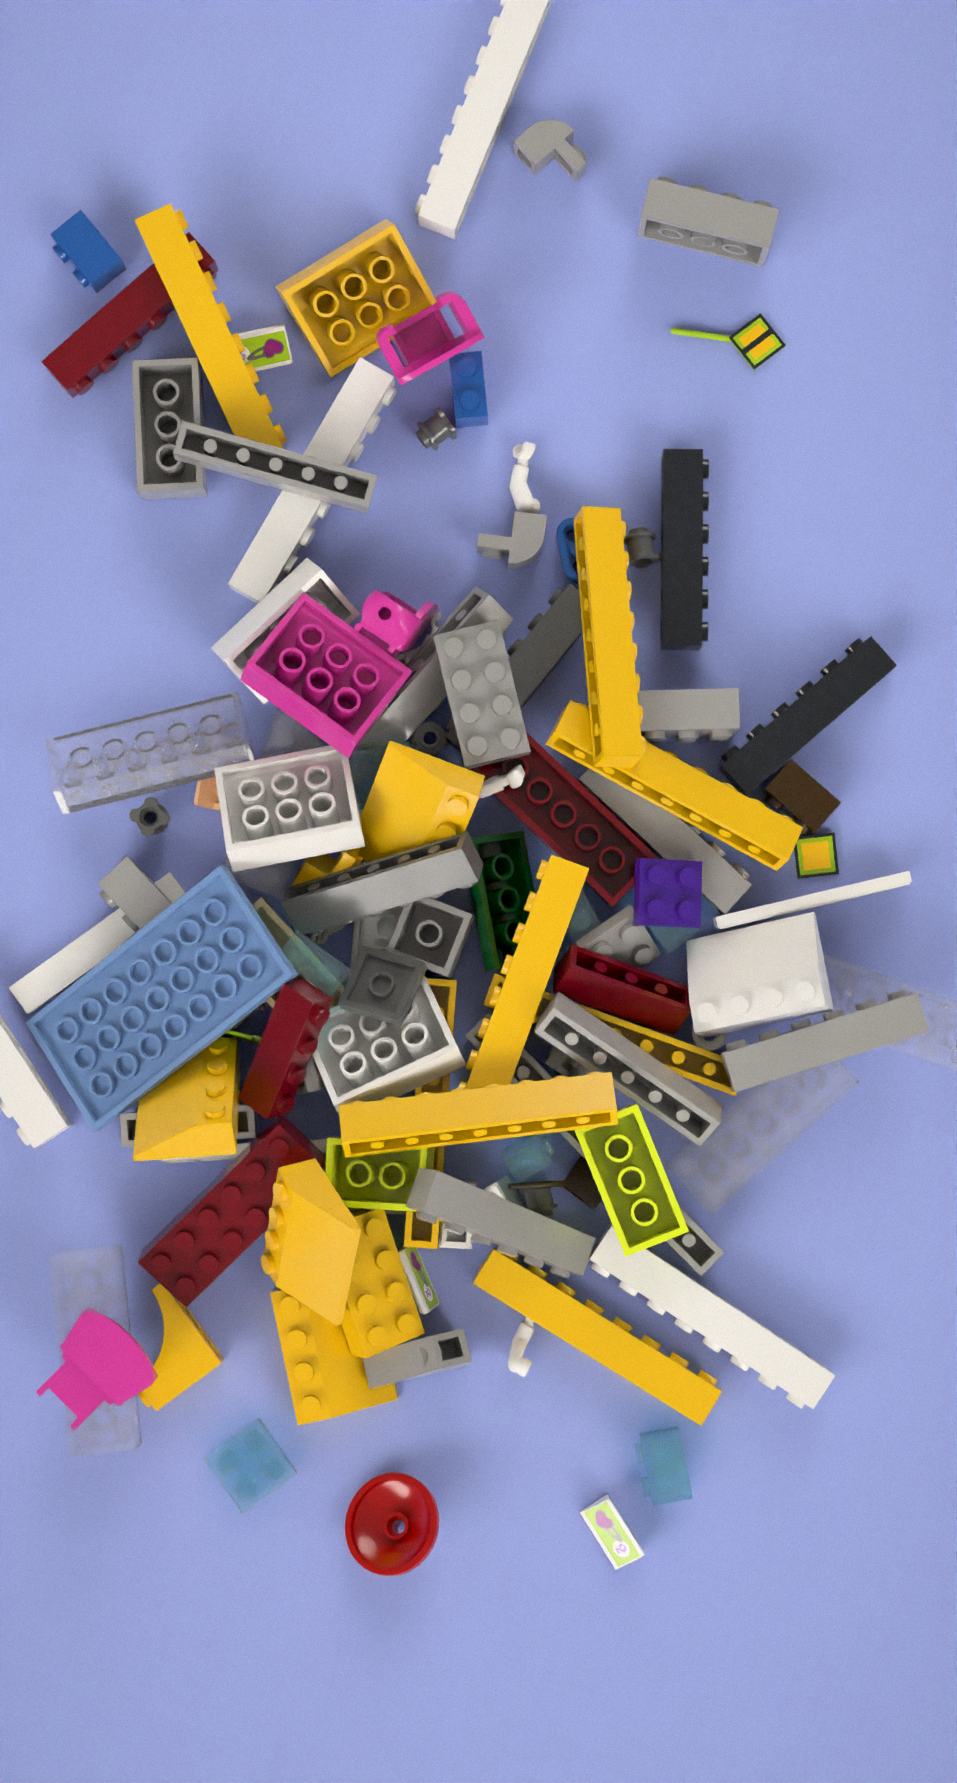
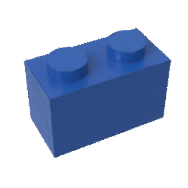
[50,210,126,293]
[449,351,488,428]

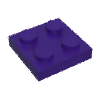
[633,858,702,928]

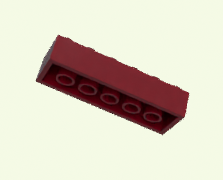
[469,732,659,909]
[138,1115,326,1308]

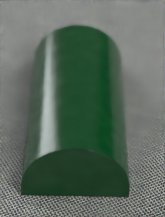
[469,831,535,972]

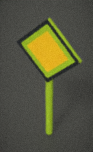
[794,832,839,879]

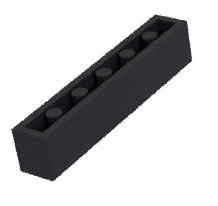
[660,449,709,650]
[718,636,897,796]

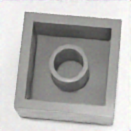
[386,897,475,980]

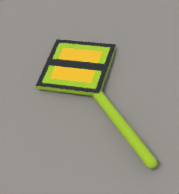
[670,313,786,370]

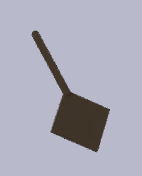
[508,1156,602,1211]

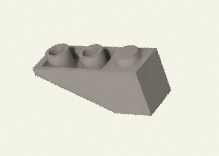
[362,1328,472,1389]

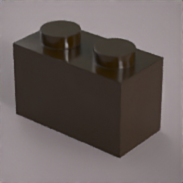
[762,759,841,835]

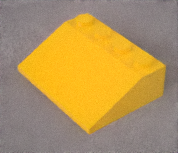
[275,219,441,378]
[358,740,485,900]
[133,1037,241,1161]
[261,1158,361,1325]
[270,1288,398,1425]

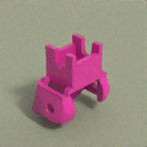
[376,291,485,386]
[354,590,438,659]
[36,1307,158,1431]

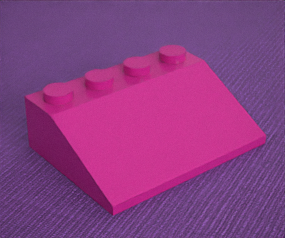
[240,592,412,759]

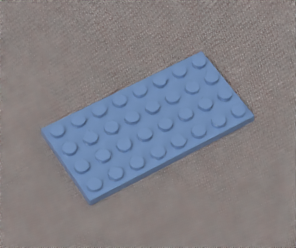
[26,865,298,1132]

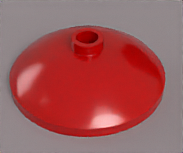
[345,1473,439,1576]

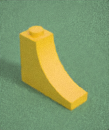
[138,1284,224,1411]

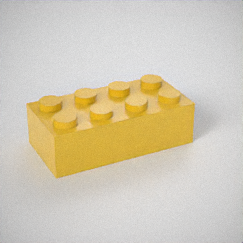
[341,1208,425,1358]

